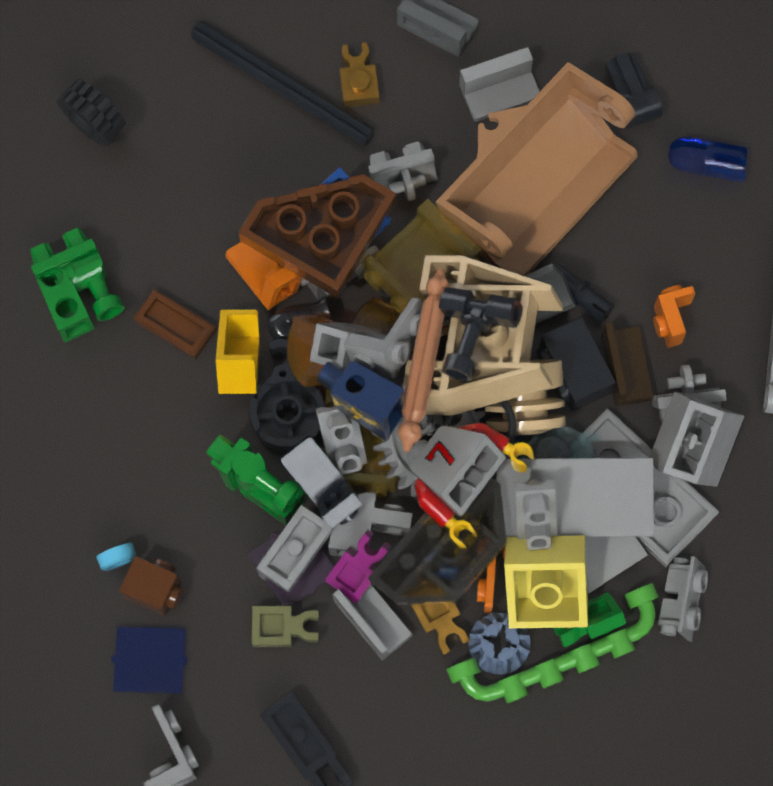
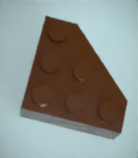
[238,174,396,298]

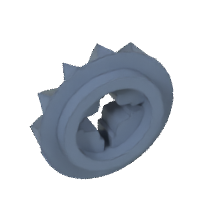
[468,612,530,675]

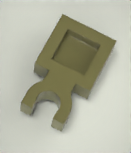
[252,606,319,647]

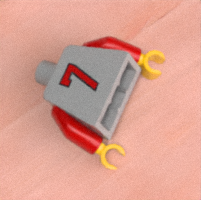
[410,422,534,548]

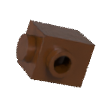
[119,556,183,616]

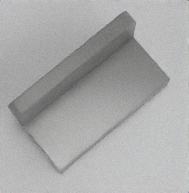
[459,47,540,122]
[256,505,334,593]
[332,584,412,661]

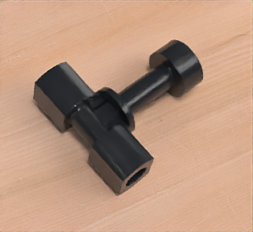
[439,287,523,382]

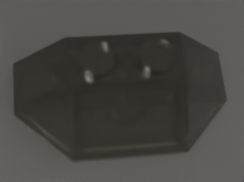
[367,477,507,605]

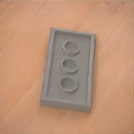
[557,408,719,568]
[496,458,654,537]

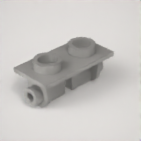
[658,556,708,641]

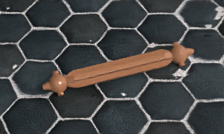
[398,268,449,452]

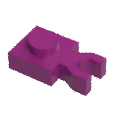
[325,529,392,603]

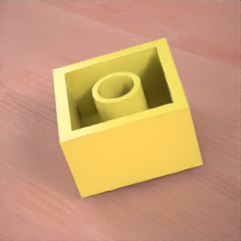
[504,535,588,628]

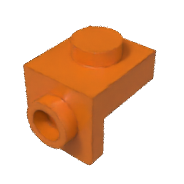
[653,285,696,348]

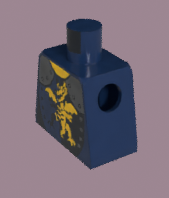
[317,361,405,441]

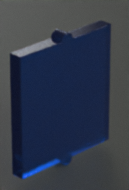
[111,627,188,694]

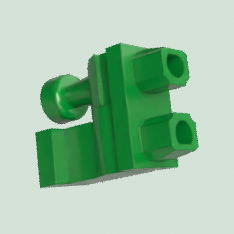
[30,227,125,343]
[206,434,309,526]

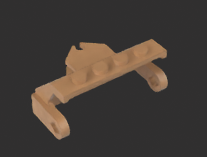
[436,62,638,276]

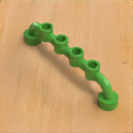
[446,583,659,704]

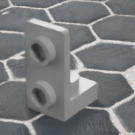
[144,704,199,786]

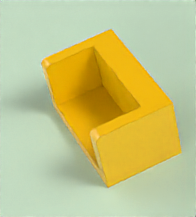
[216,310,260,394]

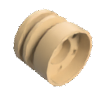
[485,359,566,435]

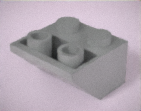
[649,391,744,487]

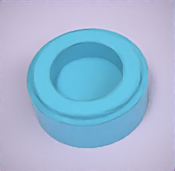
[96,543,137,571]

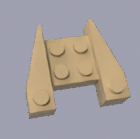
[402,255,563,416]

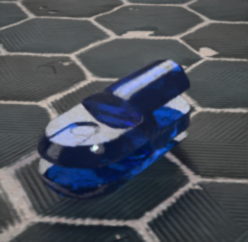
[668,137,748,183]

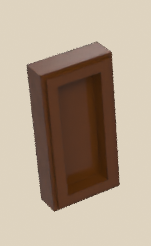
[133,289,216,360]

